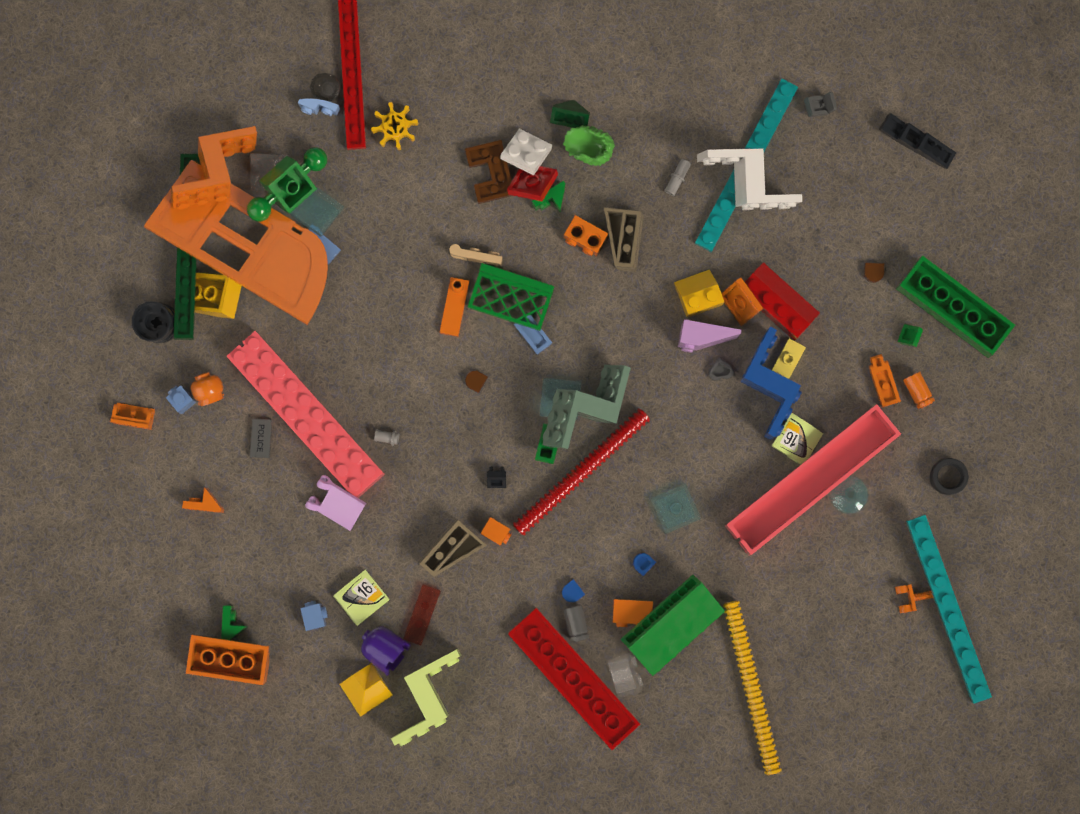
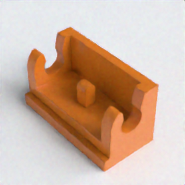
[110,403,155,430]

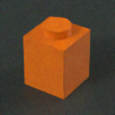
[480,517,512,546]

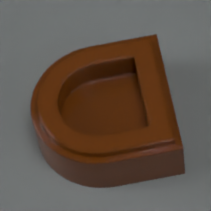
[864,263,884,283]
[465,371,488,394]

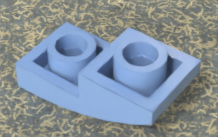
[298,99,340,116]

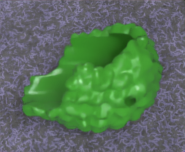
[563,125,615,166]

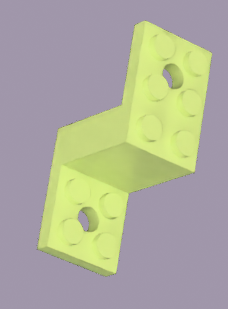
[391,649,462,746]

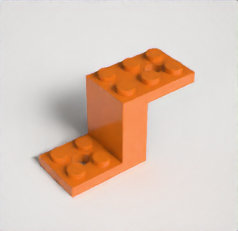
[171,126,257,209]

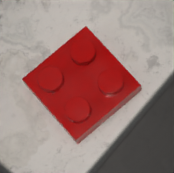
[507,166,558,201]

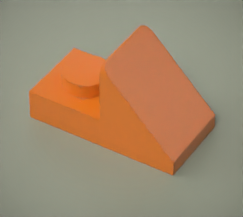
[182,487,224,513]

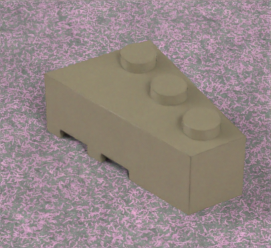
[418,519,487,577]

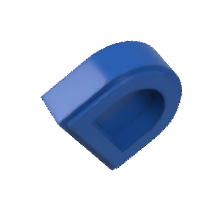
[633,553,656,576]
[562,579,585,602]

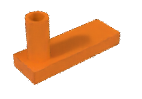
[439,277,470,337]

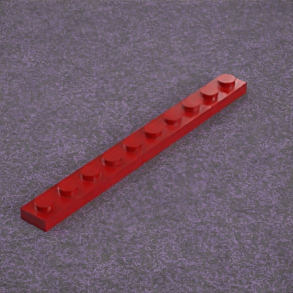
[338,0,366,150]

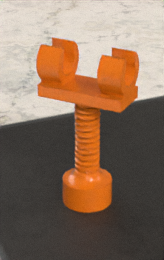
[895,584,934,613]

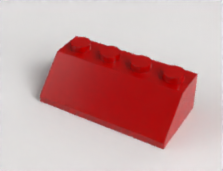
[745,262,820,341]

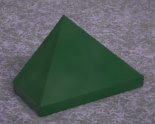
[550,100,590,128]

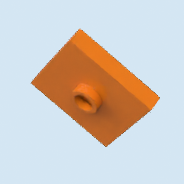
[721,278,763,326]

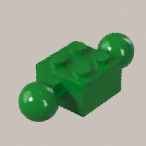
[247,147,327,222]

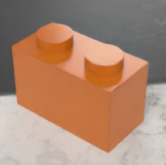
[612,599,653,627]

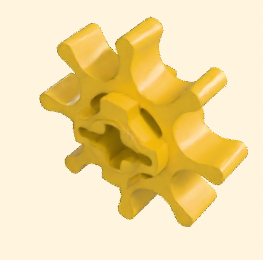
[371,102,419,150]

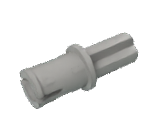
[664,159,691,196]

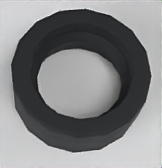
[930,458,969,495]

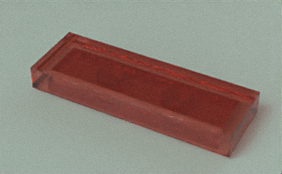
[403,584,441,646]

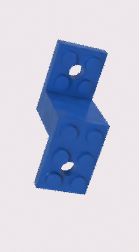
[740,327,802,440]

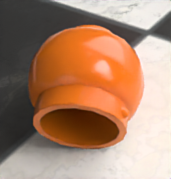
[190,372,224,406]

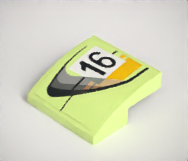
[772,413,823,465]
[333,570,390,626]

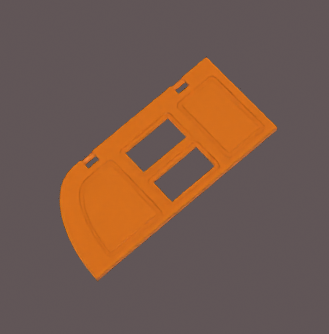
[144,160,328,325]

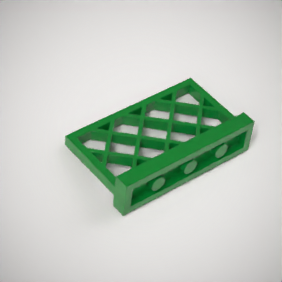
[468,263,554,331]

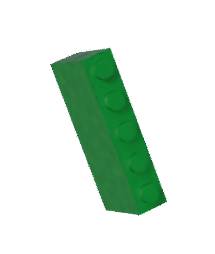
[620,575,725,676]

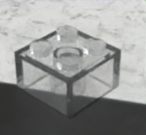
[606,652,643,698]

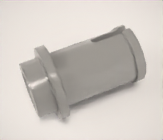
[374,429,399,446]

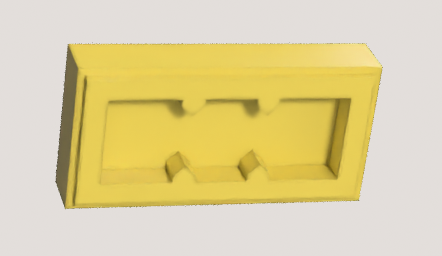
[772,339,806,379]

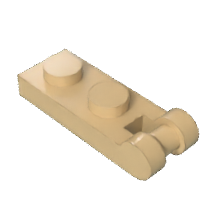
[449,244,503,267]

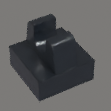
[487,466,506,488]

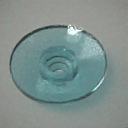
[830,476,868,514]

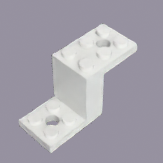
[697,149,802,210]

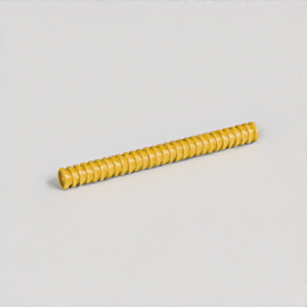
[723,600,782,775]

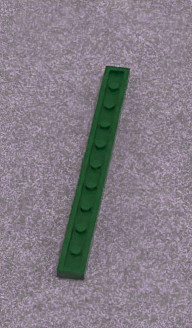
[174,154,200,340]

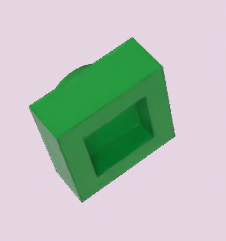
[897,324,923,347]

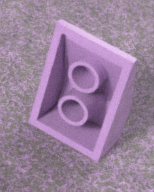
[678,320,741,353]

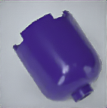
[361,626,411,676]

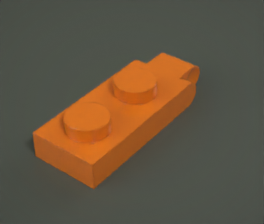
[869,354,901,408]

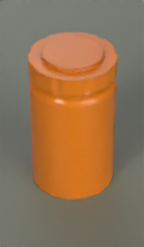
[903,372,935,409]

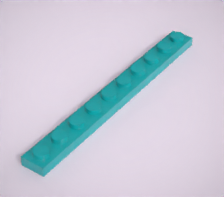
[695,79,798,252]
[906,514,992,704]

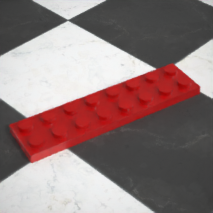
[508,608,640,750]

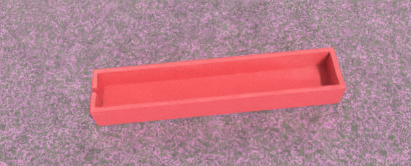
[227,331,385,498]
[725,404,901,556]

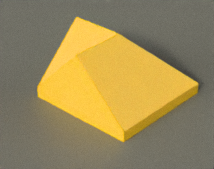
[339,663,393,717]

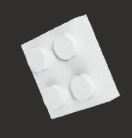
[500,129,552,175]

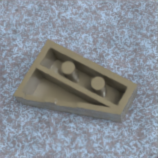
[604,208,644,272]

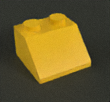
[674,270,724,318]

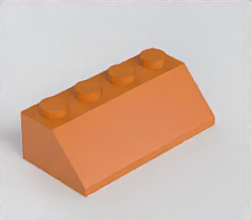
[186,634,269,685]

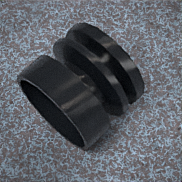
[132,301,175,343]

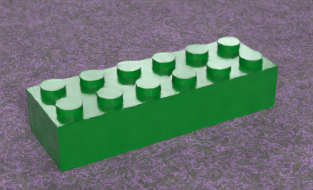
[896,256,1015,358]

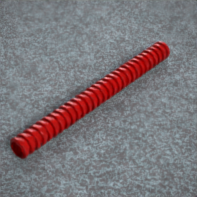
[513,408,650,536]

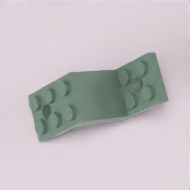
[542,365,631,449]

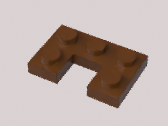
[465,140,512,204]

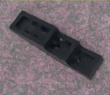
[879,113,956,169]

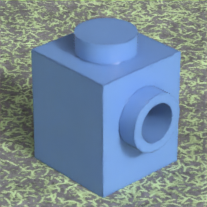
[166,385,196,414]
[300,601,328,631]

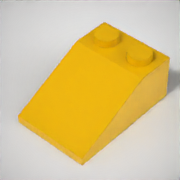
[195,273,242,319]

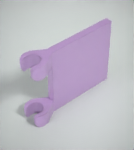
[305,475,366,531]

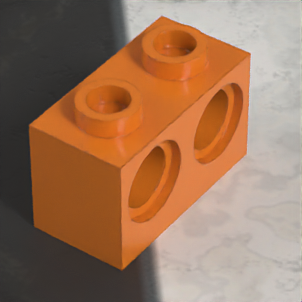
[564,215,608,256]

